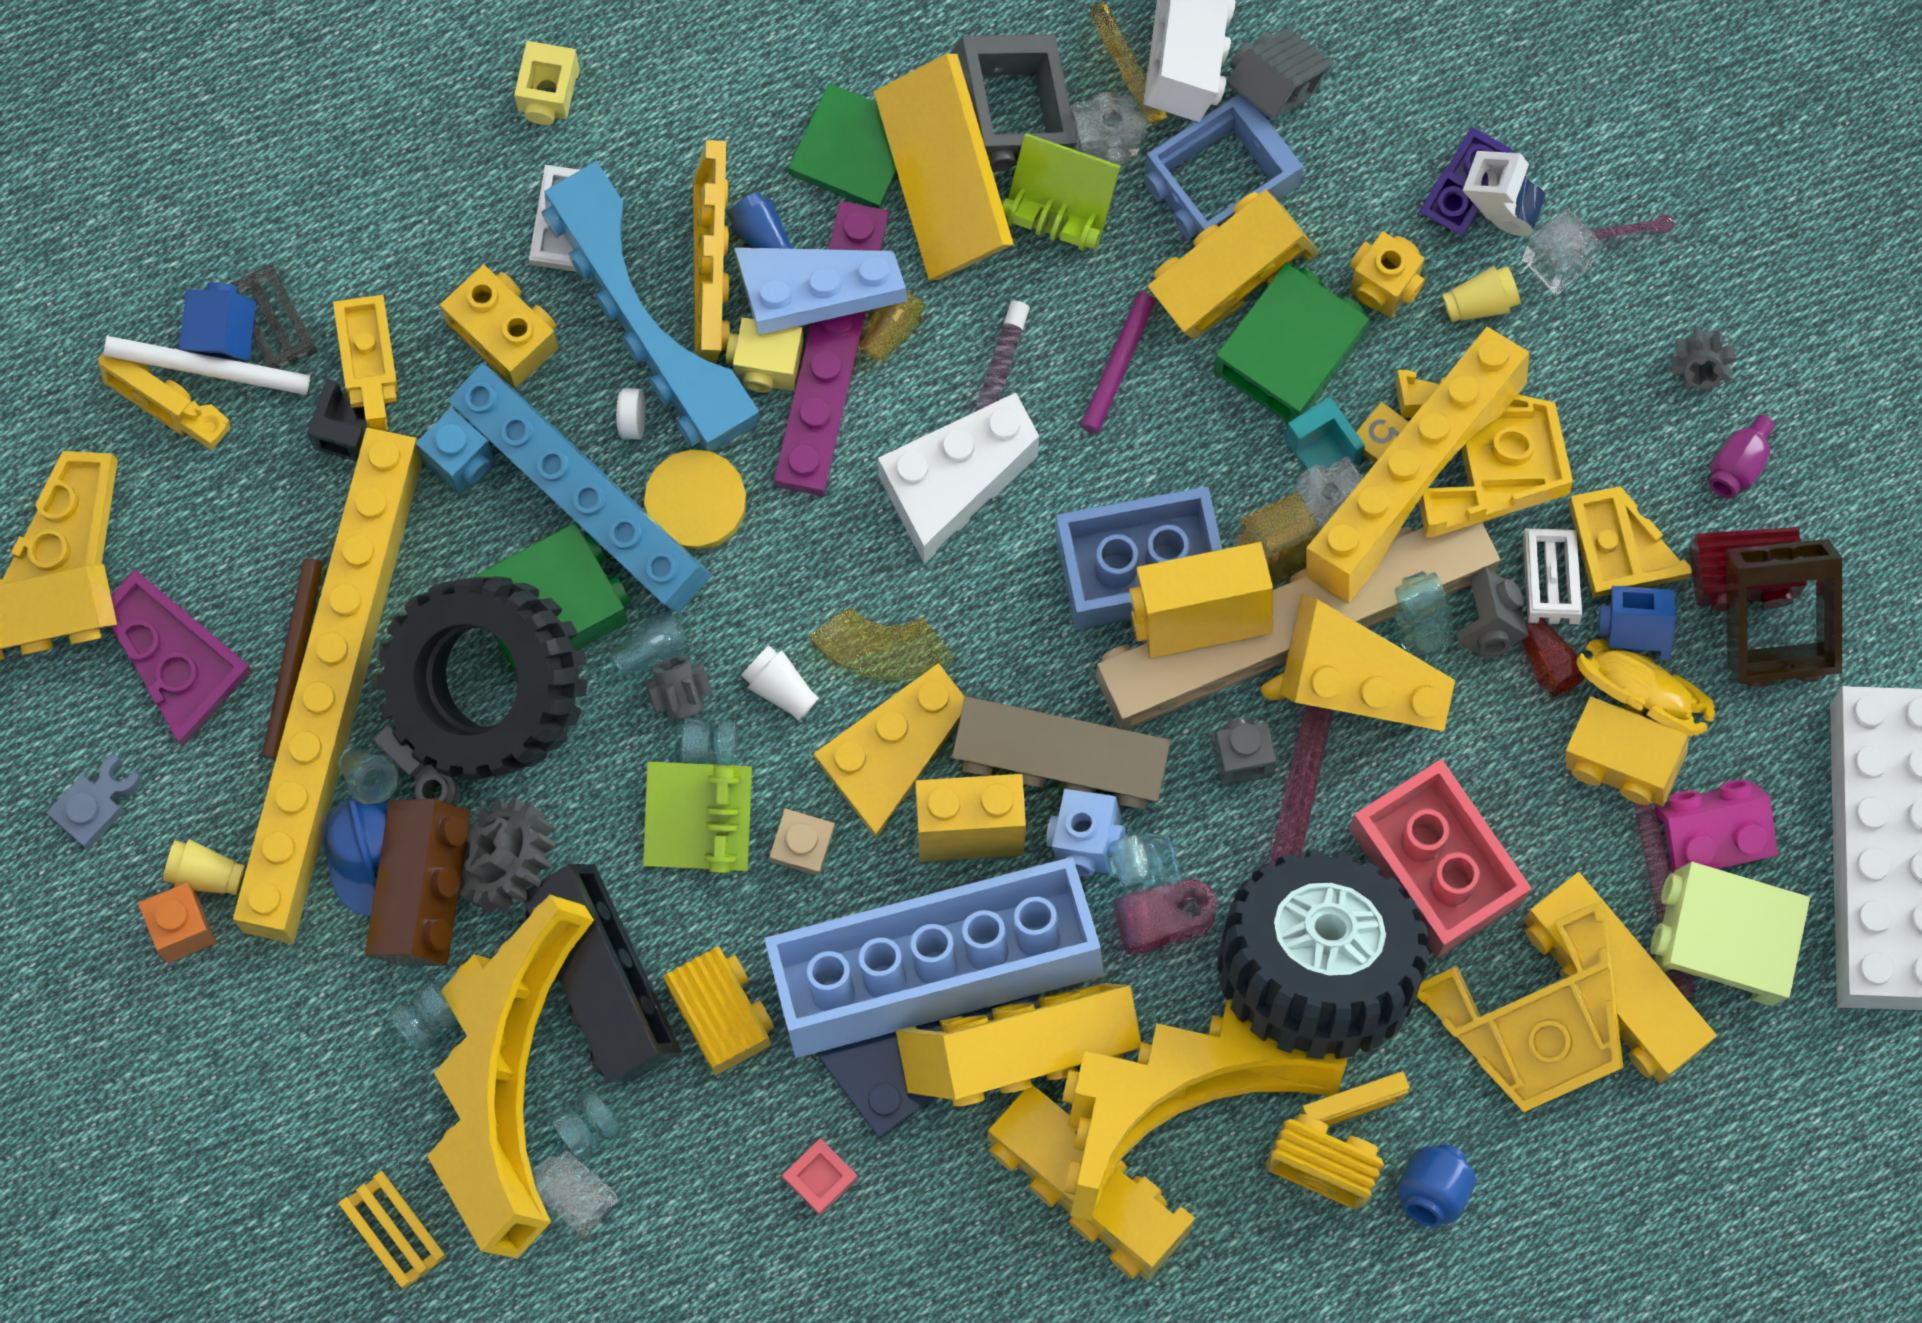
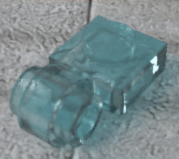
[1393,571,1455,657]
[1107,833,1184,893]

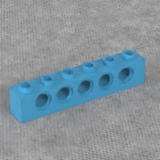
[447,363,713,613]

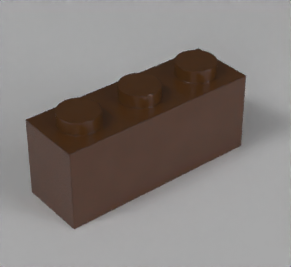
[365,799,471,966]

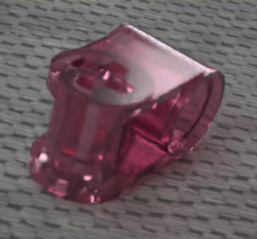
[1112,880,1216,955]

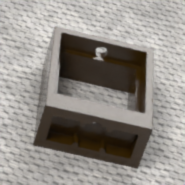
[1726,539,1842,687]

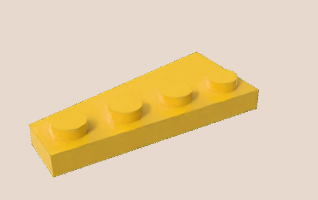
[693,140,730,364]

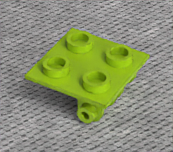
[1002,133,1121,251]
[643,761,752,873]

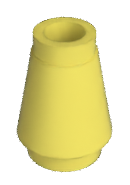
[1442,266,1521,323]
[163,839,245,895]

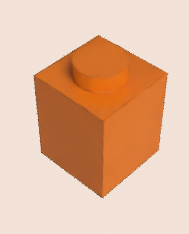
[138,882,217,964]

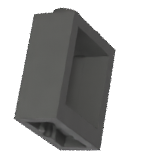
[950,34,1078,172]

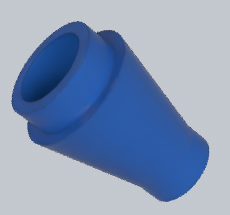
[727,191,794,249]

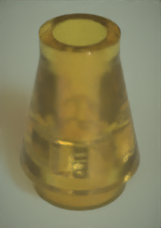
[859,291,926,363]

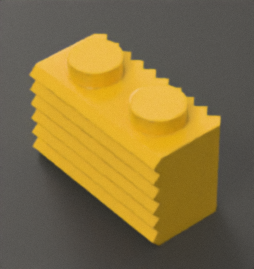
[663,946,774,1076]

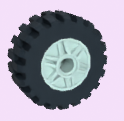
[1217,851,1429,1059]

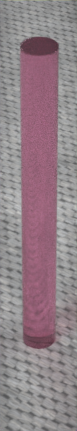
[1633,802,1696,1001]

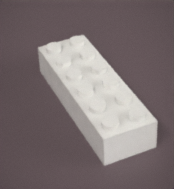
[1830,686,1922,1010]

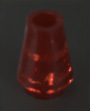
[1522,617,1585,697]

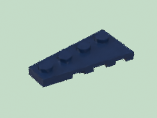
[816,994,1040,1140]

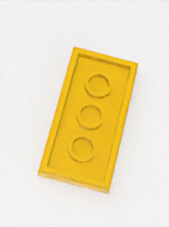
[873,54,1014,280]

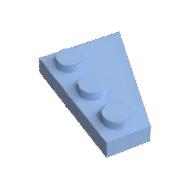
[734,247,907,335]

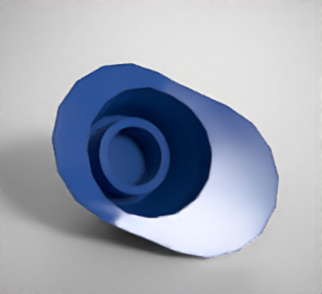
[323,795,389,916]

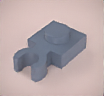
[46,754,142,851]

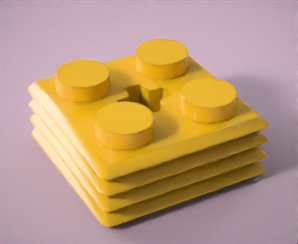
[1265,1114,1385,1210]

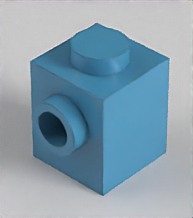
[415,407,494,495]

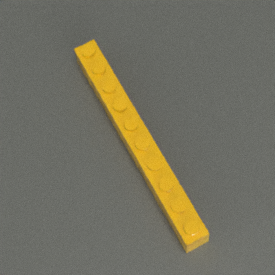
[233,427,422,944]

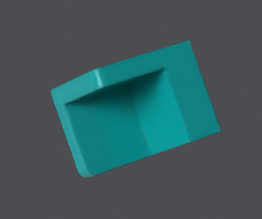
[1284,396,1365,486]

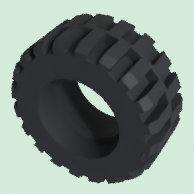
[375,576,588,780]

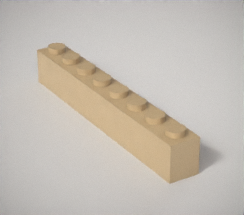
[1095,522,1501,730]

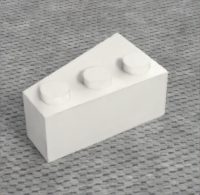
[878,393,1039,564]

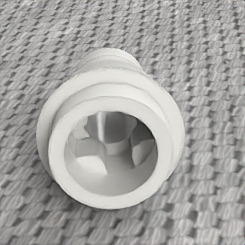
[741,646,819,721]

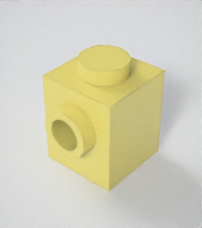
[726,317,804,393]

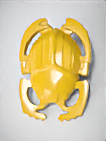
[1576,639,1715,737]

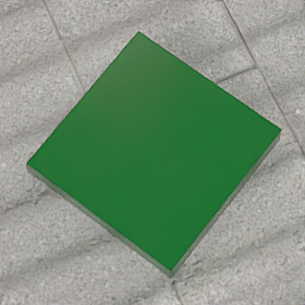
[788,83,897,209]

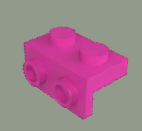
[1655,780,1778,873]

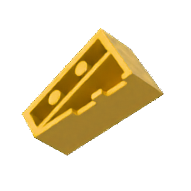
[1148,189,1320,340]

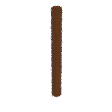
[262,558,323,761]

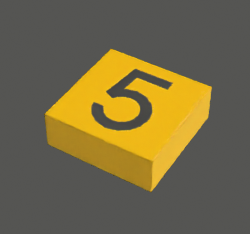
[1356,401,1409,464]

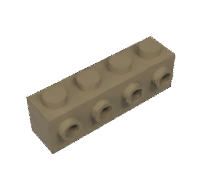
[952,696,1171,810]

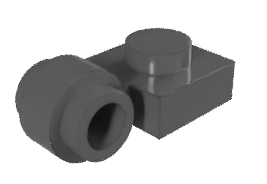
[373,724,461,806]

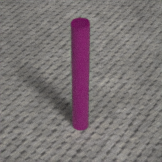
[1080,292,1156,434]

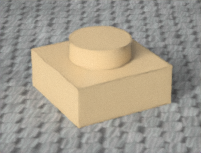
[769,809,835,876]

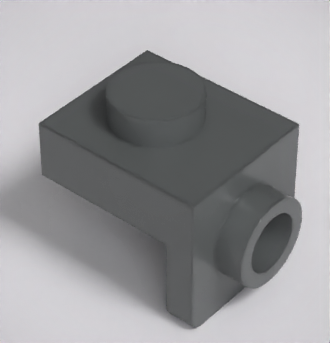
[1457,567,1529,659]

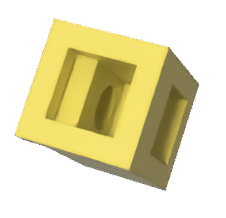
[514,41,580,125]

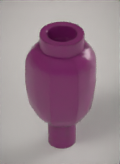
[1709,415,1775,499]

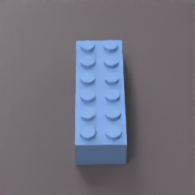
[764,857,1104,1058]

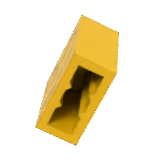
[1129,542,1273,659]
[915,774,1026,862]

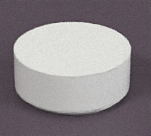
[616,388,645,440]

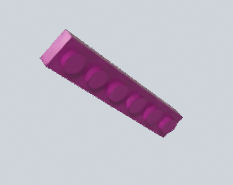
[774,201,889,497]

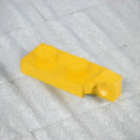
[333,295,398,431]
[98,353,231,450]

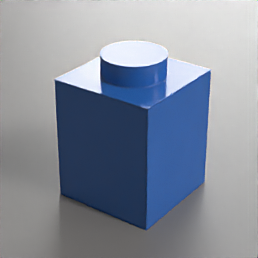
[179,282,256,361]

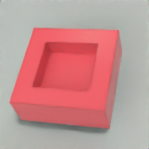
[782,1138,858,1216]

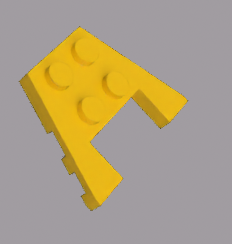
[1395,370,1573,538]
[1417,901,1623,1112]

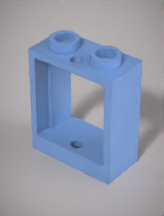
[1143,94,1304,239]

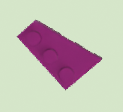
[111,570,252,748]

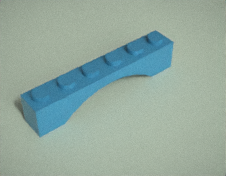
[541,161,759,452]

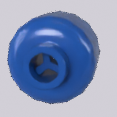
[1397,1144,1476,1227]

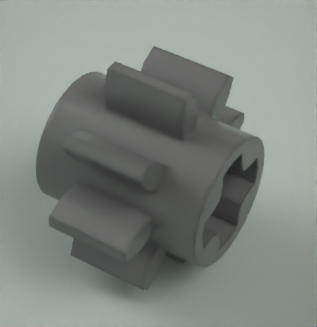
[1671,327,1735,393]
[644,655,712,719]

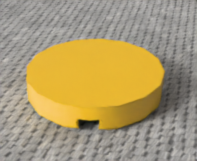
[644,449,746,551]

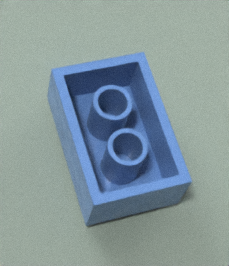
[1055,487,1222,630]

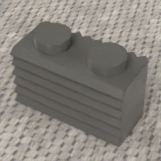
[1227,28,1333,120]

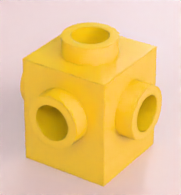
[1349,231,1426,318]

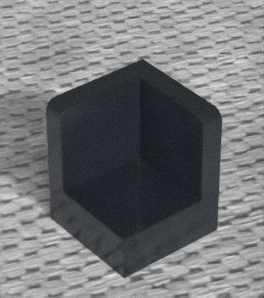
[307,379,367,462]

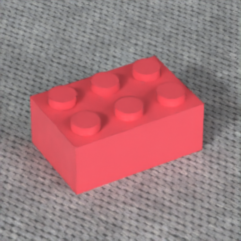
[1349,759,1532,958]

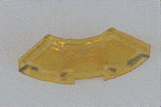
[1090,0,1168,125]
[809,606,954,681]

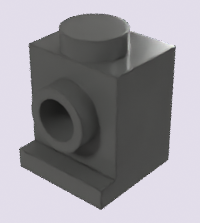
[1210,718,1277,787]

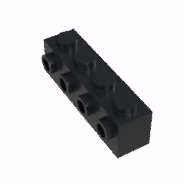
[524,864,682,1083]

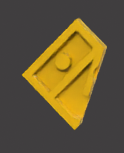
[1568,486,1692,598]

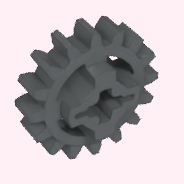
[459,798,555,912]

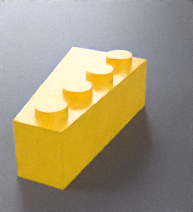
[896,983,1141,1106]
[987,1084,1195,1282]

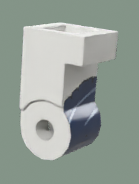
[1463,151,1546,236]

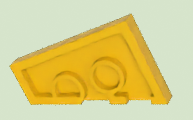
[0,451,118,584]
[814,663,965,839]

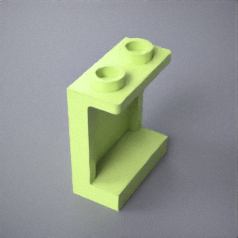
[1650,862,1810,1006]

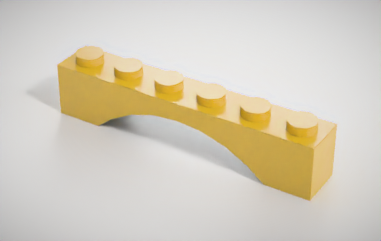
[1306,327,1529,603]

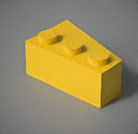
[1280,593,1455,731]

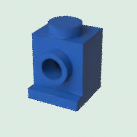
[1598,586,1676,661]

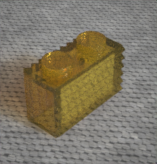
[1235,492,1319,583]

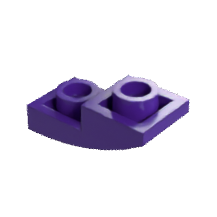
[1419,126,1516,237]

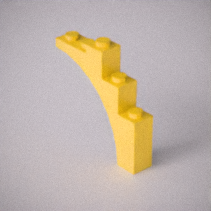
[427,894,594,1259]
[1062,999,1347,1221]

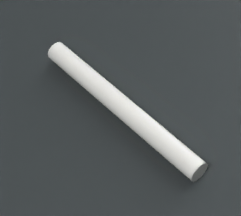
[103,336,310,395]

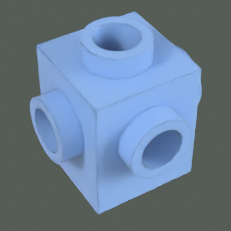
[1046,789,1126,876]

